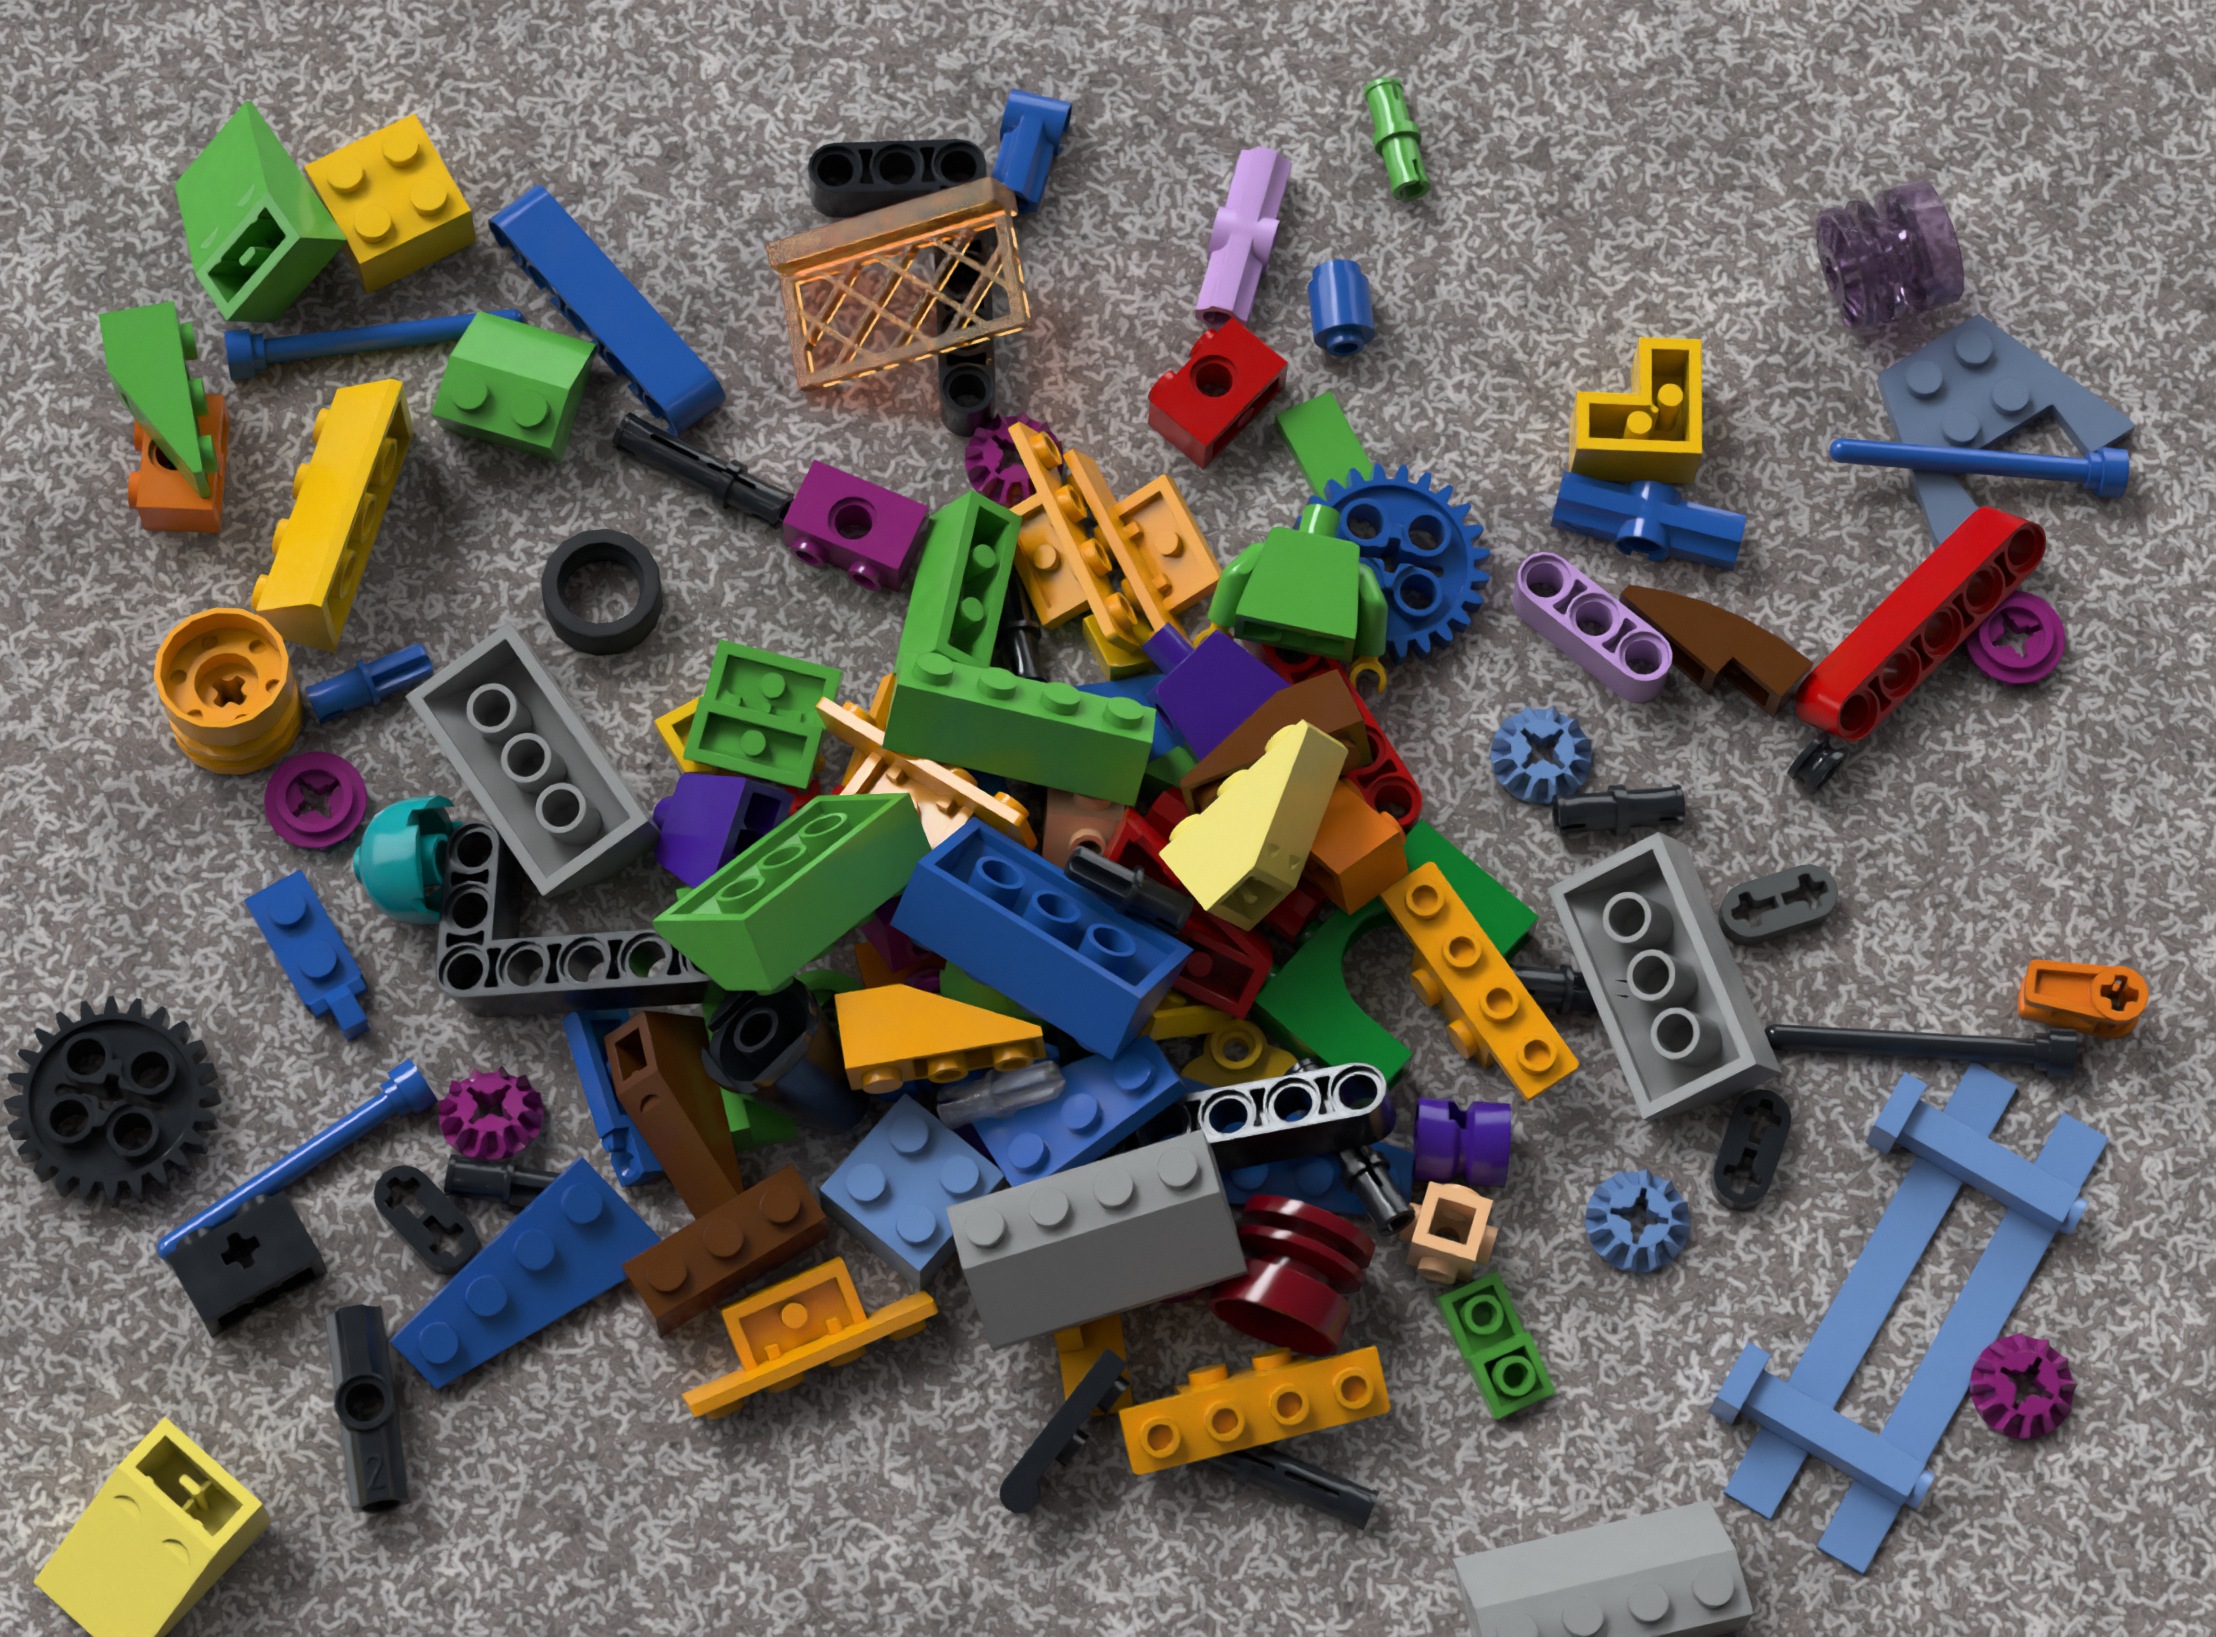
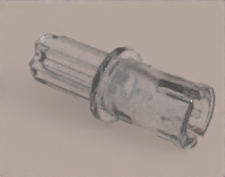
[937,1060,1065,1129]

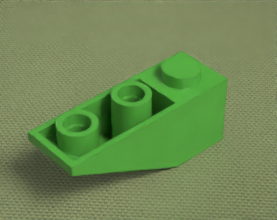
[98,301,218,498]

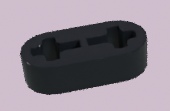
[1710,1089,1791,1211]
[373,1165,479,1276]

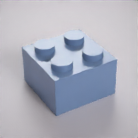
[819,1093,1005,1291]

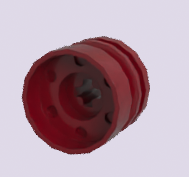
[1208,1195,1376,1357]

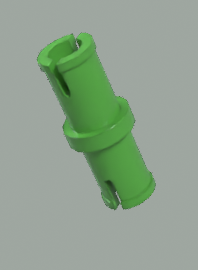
[1363,77,1431,201]

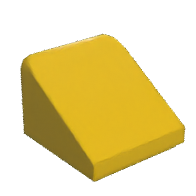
[1082,606,1156,682]

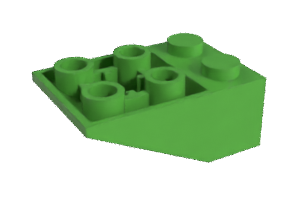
[174,101,348,323]

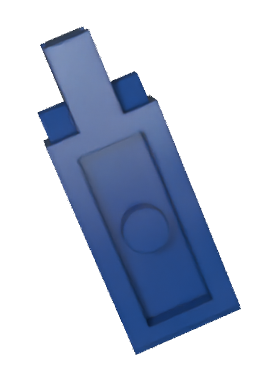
[244,869,371,1042]
[562,1009,664,1188]

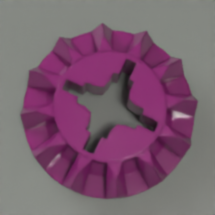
[965,411,1064,508]
[1965,590,2065,688]
[264,752,368,852]
[439,1065,544,1161]
[1970,1333,2077,1440]

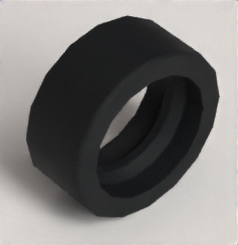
[541,529,663,656]

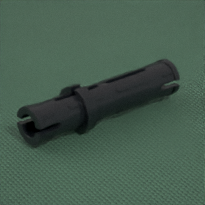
[612,412,794,530]
[1283,1058,1416,1237]
[1199,1444,1380,1531]

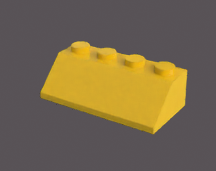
[251,379,414,653]

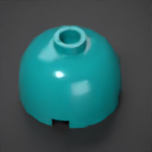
[353,795,463,925]

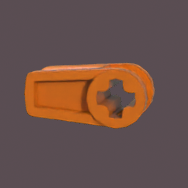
[2018,960,2149,1039]

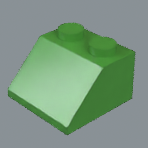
[431,311,598,463]

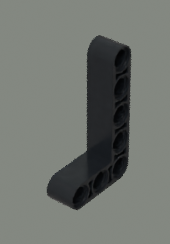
[808,139,996,437]
[435,820,734,1018]
[1056,1027,1397,1173]

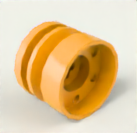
[153,608,304,775]

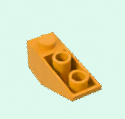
[834,984,1047,1094]

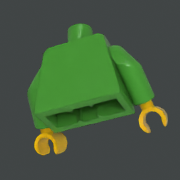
[1193,504,1388,695]

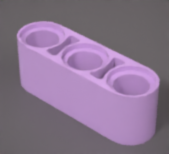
[1512,552,1672,703]

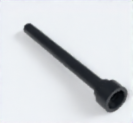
[1764,1024,2077,1080]

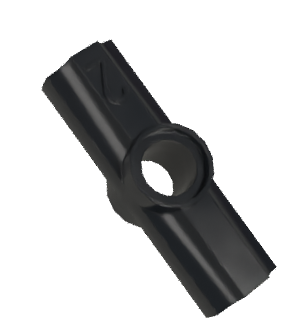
[325,1304,411,1514]

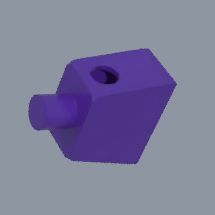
[1141,621,1292,765]
[653,773,795,889]

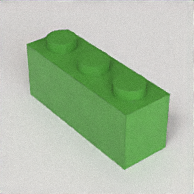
[893,490,1023,676]

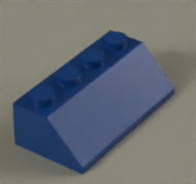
[890,817,1194,1061]

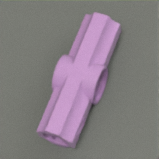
[1195,146,1292,330]

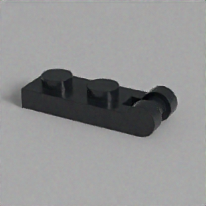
[999,1348,1130,1513]

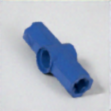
[1550,471,1746,571]

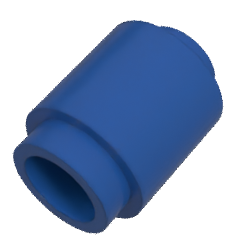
[1307,259,1375,356]

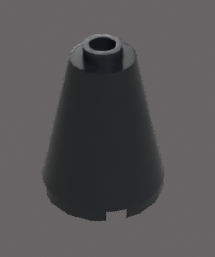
[701,977,870,1136]

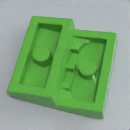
[683,639,844,791]

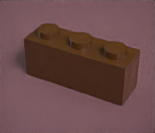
[622,1163,828,1339]

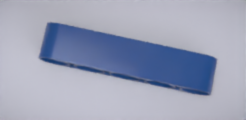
[488,185,726,437]

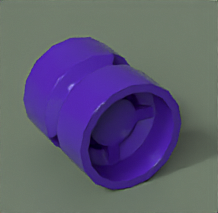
[1412,1097,1511,1188]

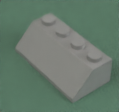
[405,621,661,899]
[1547,832,1782,1121]
[946,1129,1249,1352]
[1452,1500,1754,1637]

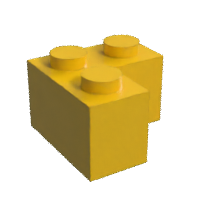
[1569,337,1702,484]

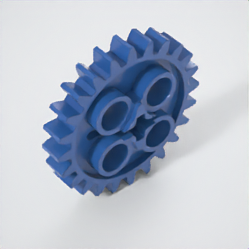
[1292,463,1490,666]

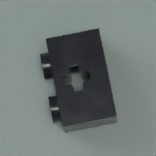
[166,1190,328,1338]

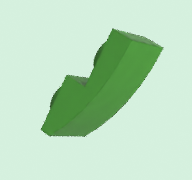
[1434,1271,1556,1420]

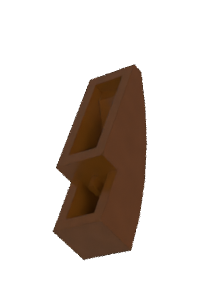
[1619,585,1814,718]

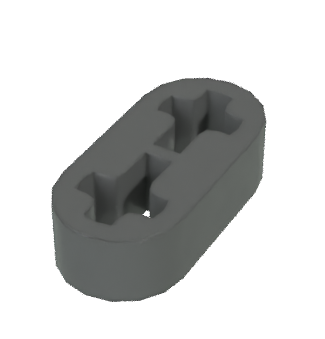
[1718,864,1839,946]

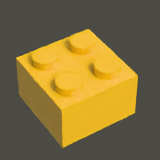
[304,113,477,294]

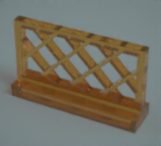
[765,176,1032,393]

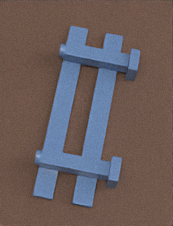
[1709,1061,2109,1575]

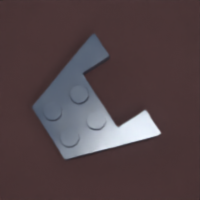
[1876,313,2135,550]

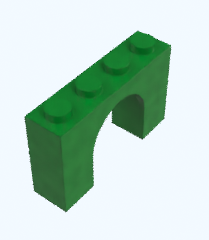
[1250,819,1539,1110]

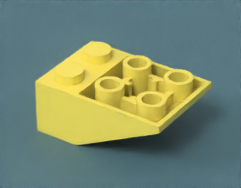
[1158,719,1348,932]
[33,1417,272,1637]

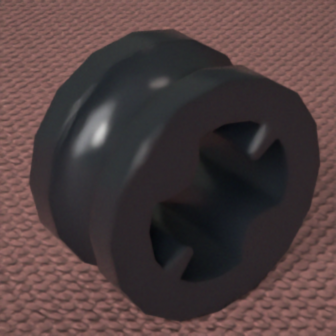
[1787,732,1849,795]

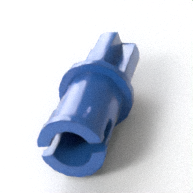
[305,643,434,725]

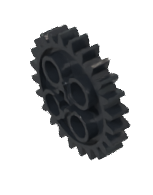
[4,996,222,1208]

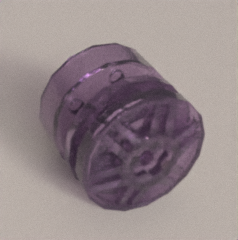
[1815,179,1964,333]

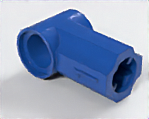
[987,88,1072,214]

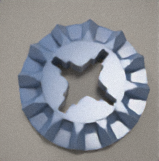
[1490,706,1591,804]
[1585,1169,1690,1273]

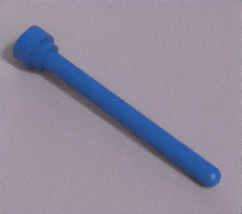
[224,309,525,381]
[1829,438,2129,499]
[157,1058,438,1262]

